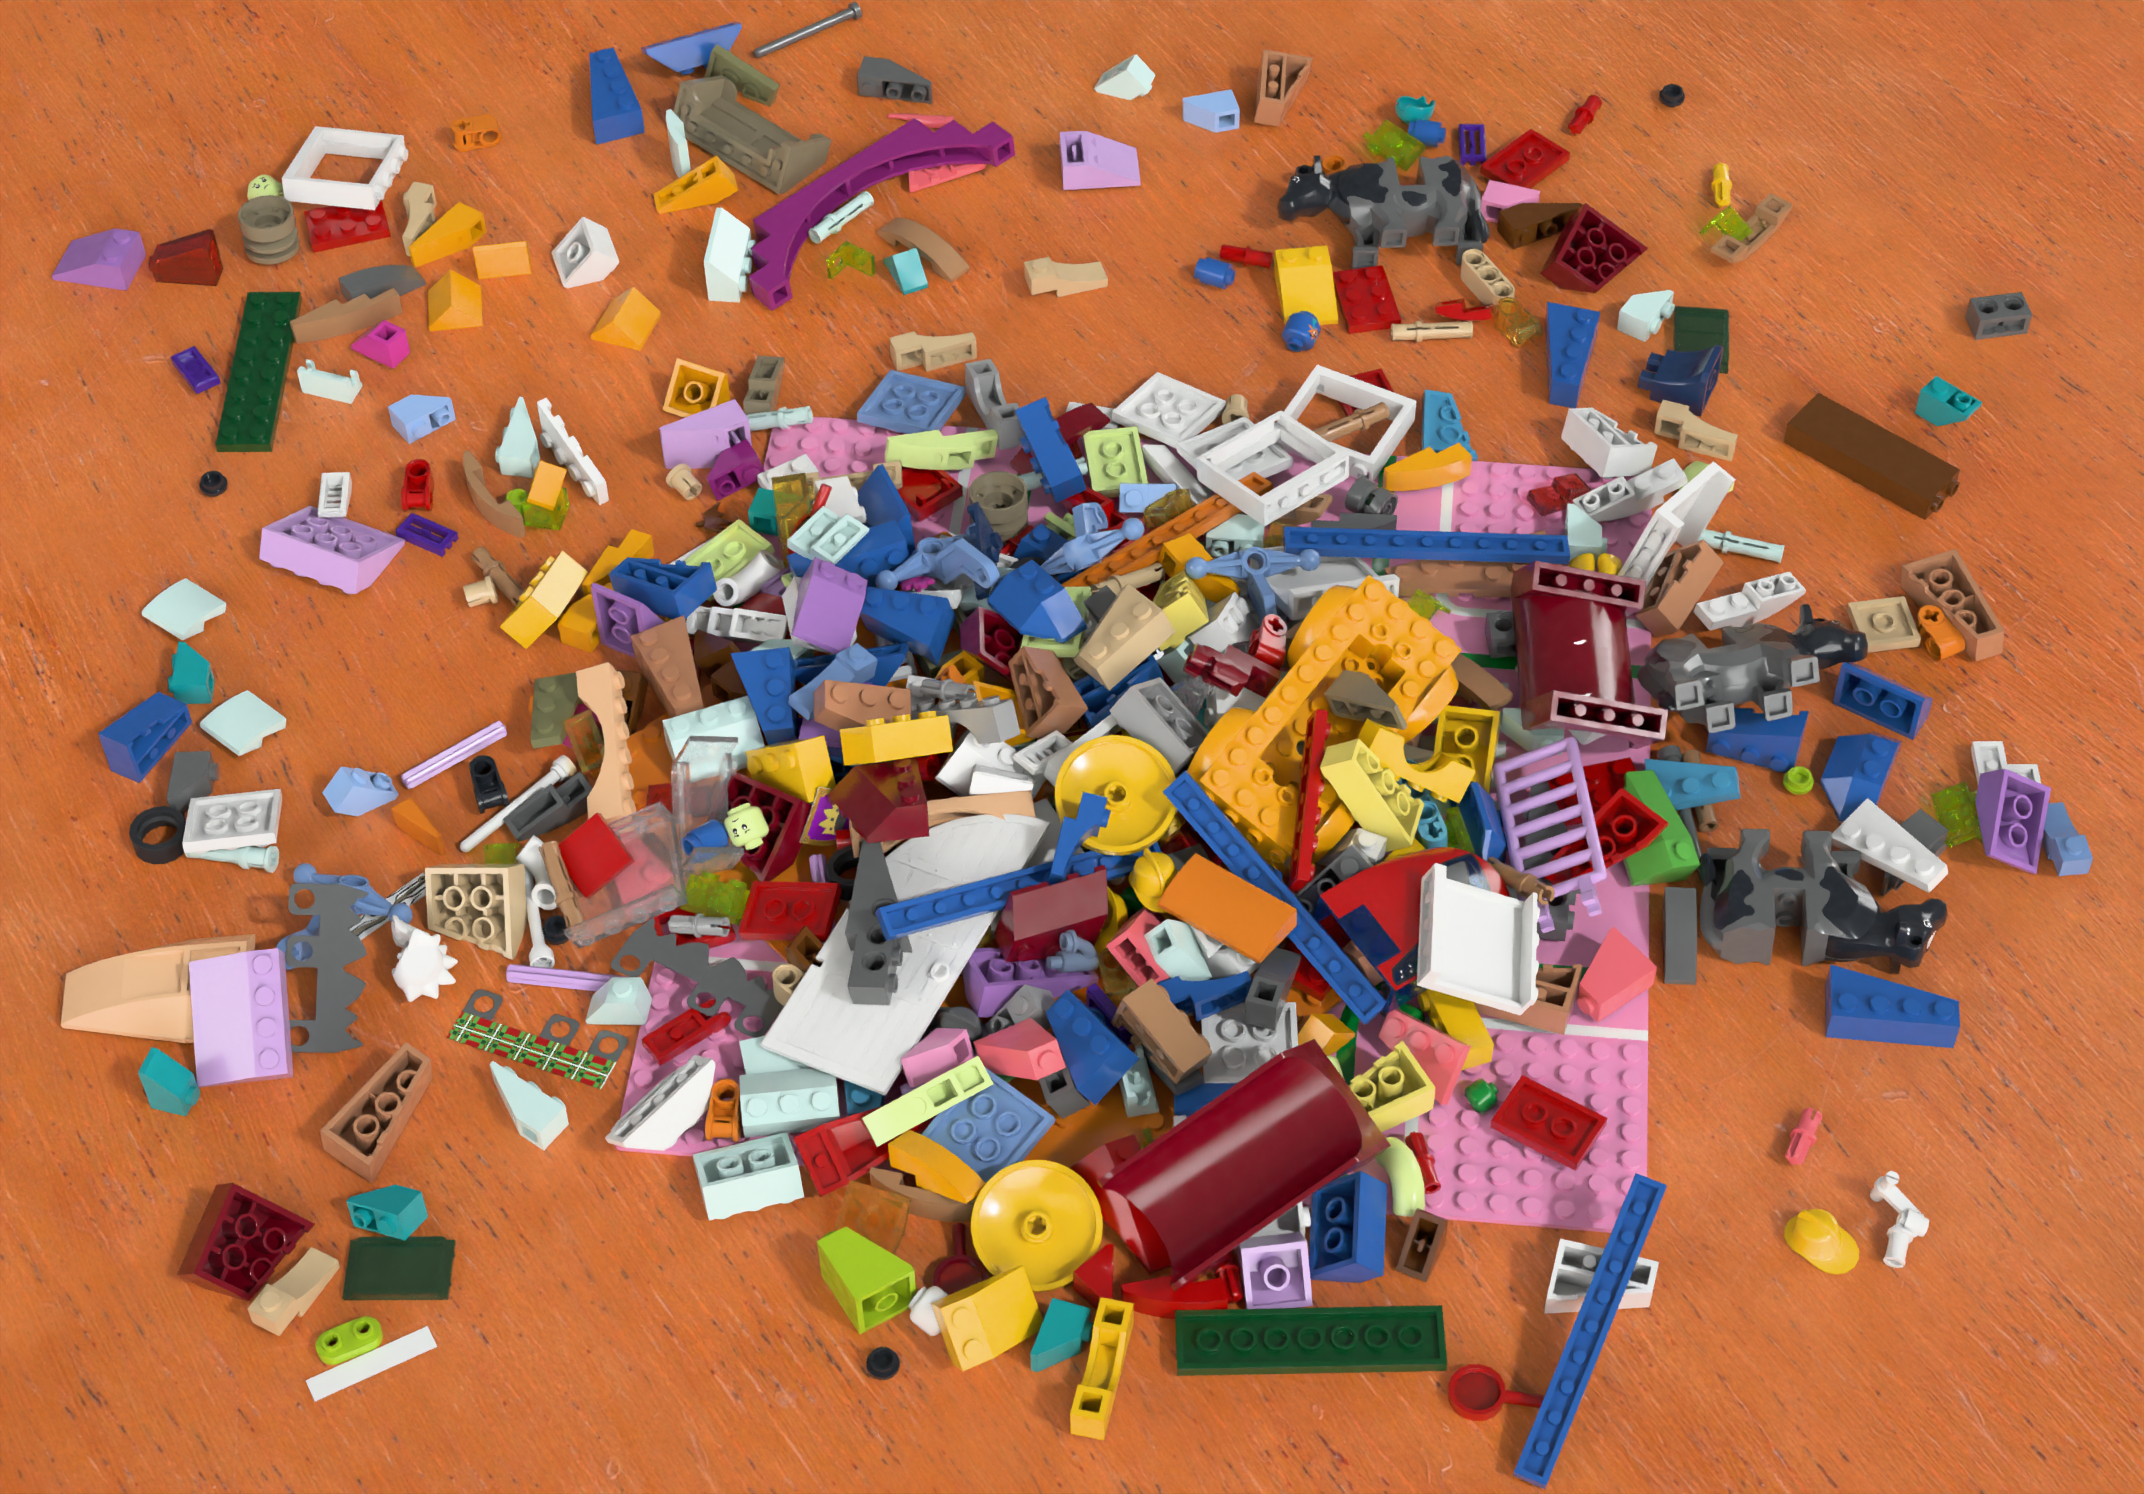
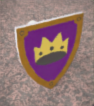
[799,787,849,846]

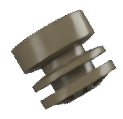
[238,195,300,264]
[969,471,1028,546]

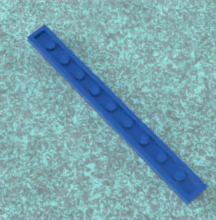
[1282,527,1570,564]
[1163,771,1390,1025]
[875,842,1162,941]
[1513,1173,1667,1489]

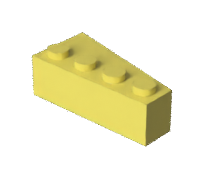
[1152,569,1209,651]
[1320,739,1425,852]
[1349,1040,1436,1132]

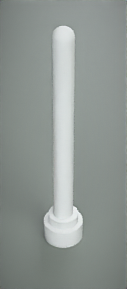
[460,755,577,852]
[517,860,555,968]

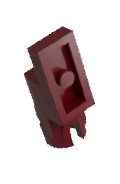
[1183,643,1281,698]

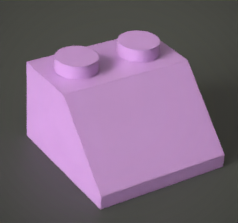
[1237,1232,1313,1309]

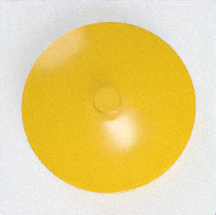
[1054,735,1176,856]
[971,1160,1103,1293]

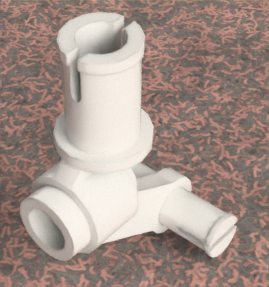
[1870,1171,1929,1268]

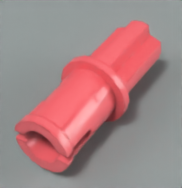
[1785,1108,1822,1165]

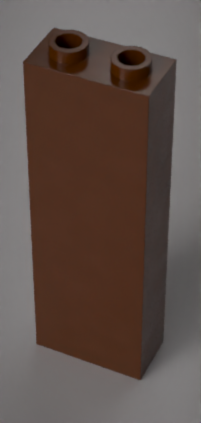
[1784,393,1960,520]

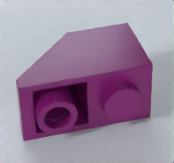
[707,439,765,501]

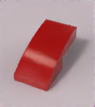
[1435,298,1494,321]

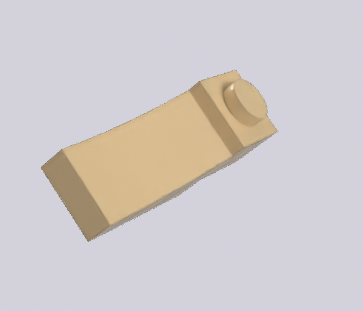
[402,182,437,257]
[1024,257,1108,297]
[889,331,977,372]
[1654,400,1738,461]
[248,1247,340,1336]

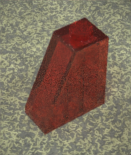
[148,229,223,286]

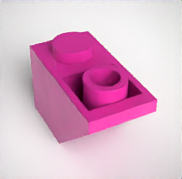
[351,320,410,369]

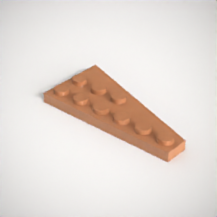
[1384,530,1563,597]

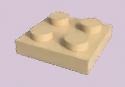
[1847,596,1921,653]

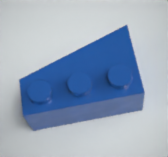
[730,647,798,745]
[98,692,192,783]
[1705,707,1809,773]

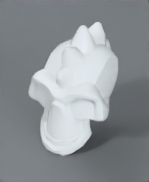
[391,915,458,1002]

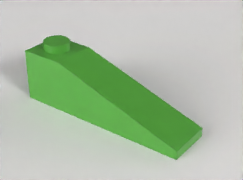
[1623,770,1700,886]

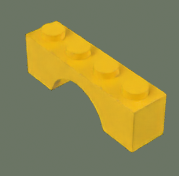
[1357,718,1476,803]
[1070,1297,1133,1440]

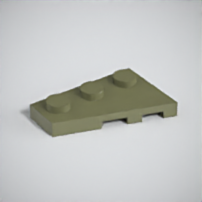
[704,44,780,107]
[530,672,583,749]

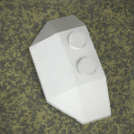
[605,1055,716,1151]

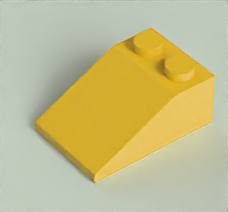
[1274,246,1338,325]
[1430,705,1501,794]
[931,1265,1043,1371]

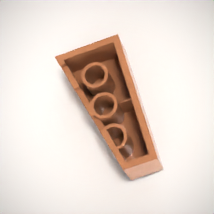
[1901,549,2004,662]
[630,615,704,718]
[320,1042,433,1184]

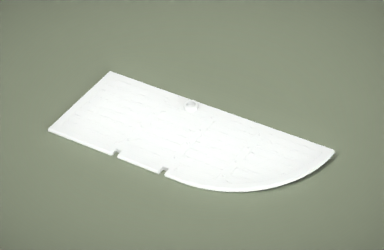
[760,814,1051,1096]

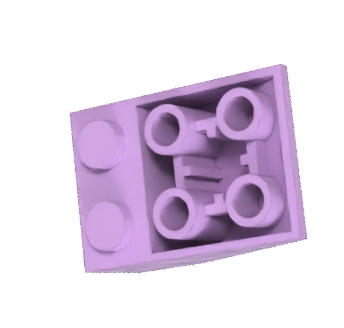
[1059,131,1141,190]
[659,399,752,469]

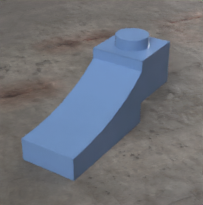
[788,643,878,721]
[2042,802,2093,876]

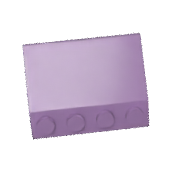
[259,506,405,594]
[189,948,294,1087]

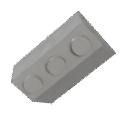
[1109,677,1209,775]

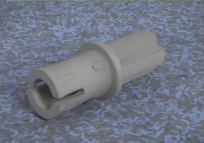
[919,679,976,701]
[668,913,730,938]

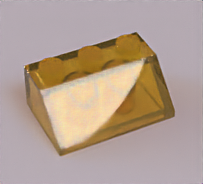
[771,473,815,569]

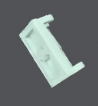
[297,359,363,404]
[1118,1045,1159,1118]

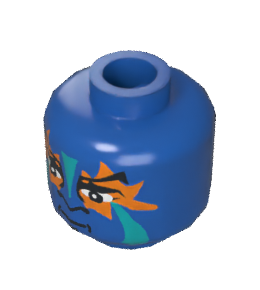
[1281,311,1321,352]

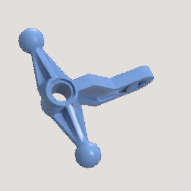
[1040,502,1144,575]
[875,523,1000,590]
[1185,547,1320,627]
[276,863,413,970]

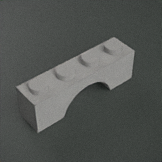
[965,359,1023,450]
[911,695,1021,744]

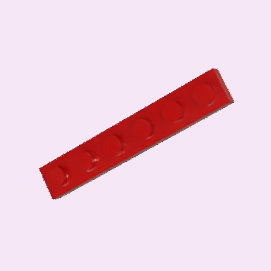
[1288,709,1331,892]

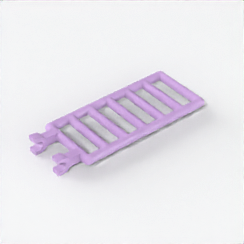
[1492,737,1607,933]

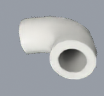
[713,550,783,606]
[515,835,557,910]

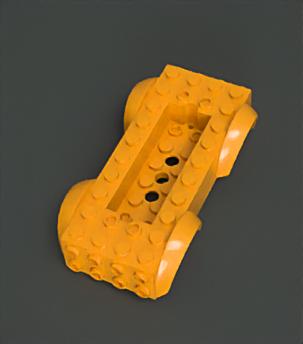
[1187,575,1462,877]

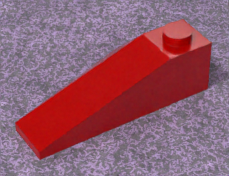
[1543,787,1668,885]
[1070,1134,1172,1274]

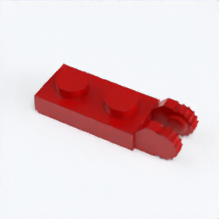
[641,999,732,1066]

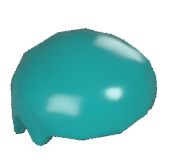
[1395,96,1435,125]

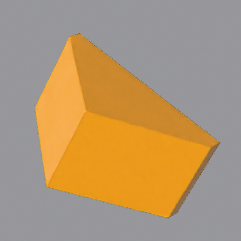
[527,461,567,511]
[1298,1014,1355,1056]

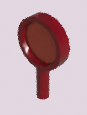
[933,1223,989,1295]

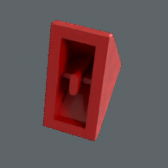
[1073,1244,1114,1310]

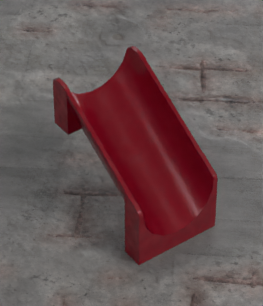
[1511,561,1668,749]
[1097,1039,1391,1292]

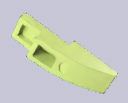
[884,429,998,470]
[862,1056,993,1147]

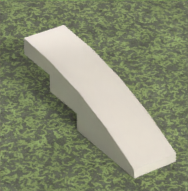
[686,606,788,644]

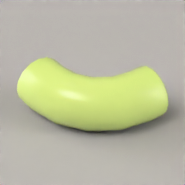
[1375,1137,1425,1217]

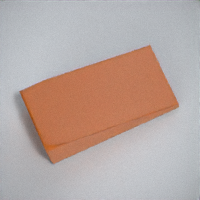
[392,797,445,856]

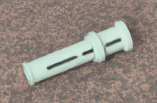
[185,845,279,873]

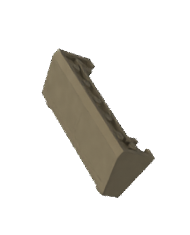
[674,75,831,194]

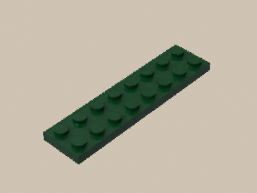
[215,292,302,452]
[1175,1305,1447,1376]

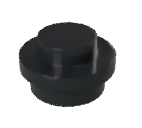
[1659,84,1685,107]
[199,471,228,497]
[542,915,573,945]
[866,1347,900,1380]

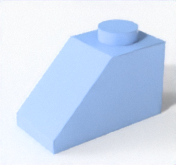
[1119,483,1176,513]

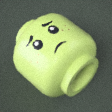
[247,174,284,200]
[724,803,769,851]

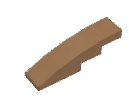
[290,288,403,344]
[1451,653,1513,711]

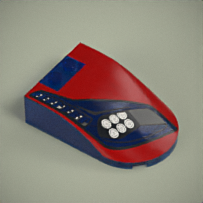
[1313,847,1510,1014]

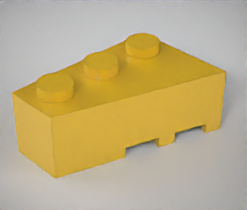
[500,550,589,649]
[840,711,953,766]
[745,735,836,803]

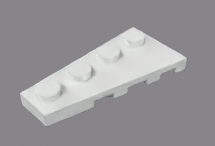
[537,398,609,505]
[1832,798,1948,893]

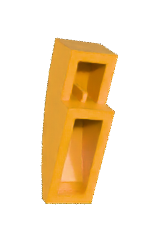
[1382,443,1472,491]
[582,529,654,597]
[888,1130,986,1204]

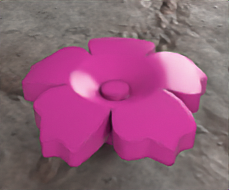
[900,576,935,592]

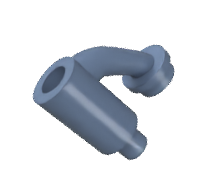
[1046,930,1099,973]

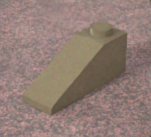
[1324,670,1407,730]

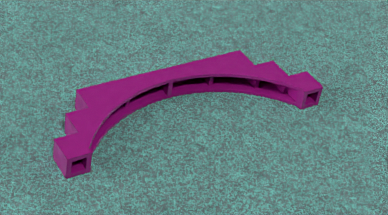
[749,118,1015,311]

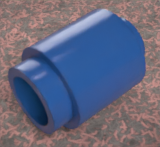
[1407,119,1446,148]
[1194,257,1236,289]
[682,819,729,860]

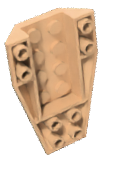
[61,934,255,1043]

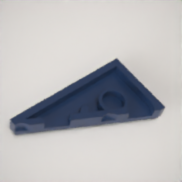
[967,502,1003,601]

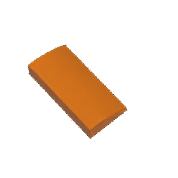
[1158,853,1297,964]

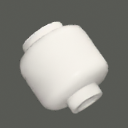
[908,1286,948,1336]

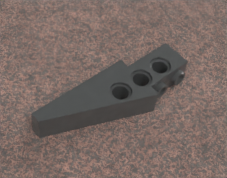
[1523,781,1581,941]
[845,839,912,1005]

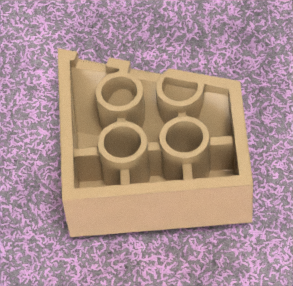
[1073,583,1175,691]
[425,864,527,960]

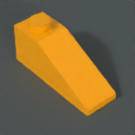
[653,155,738,214]
[557,582,614,653]

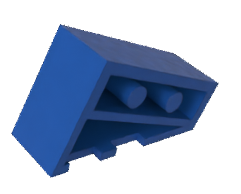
[1015,397,1086,503]
[609,557,717,619]
[860,586,956,665]
[1073,653,1165,730]
[1046,989,1139,1105]

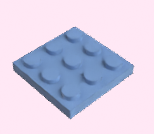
[857,370,965,434]
[921,1066,1056,1183]

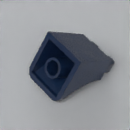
[1638,344,1724,417]

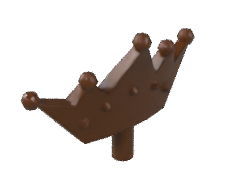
[696,502,733,533]

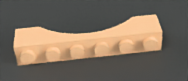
[576,662,636,833]
[849,790,1036,858]

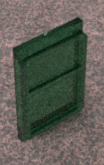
[1673,306,1729,374]
[342,1236,456,1301]

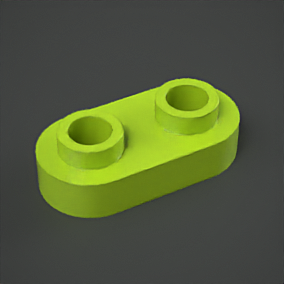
[316,1316,383,1365]

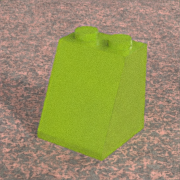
[817,1226,917,1335]

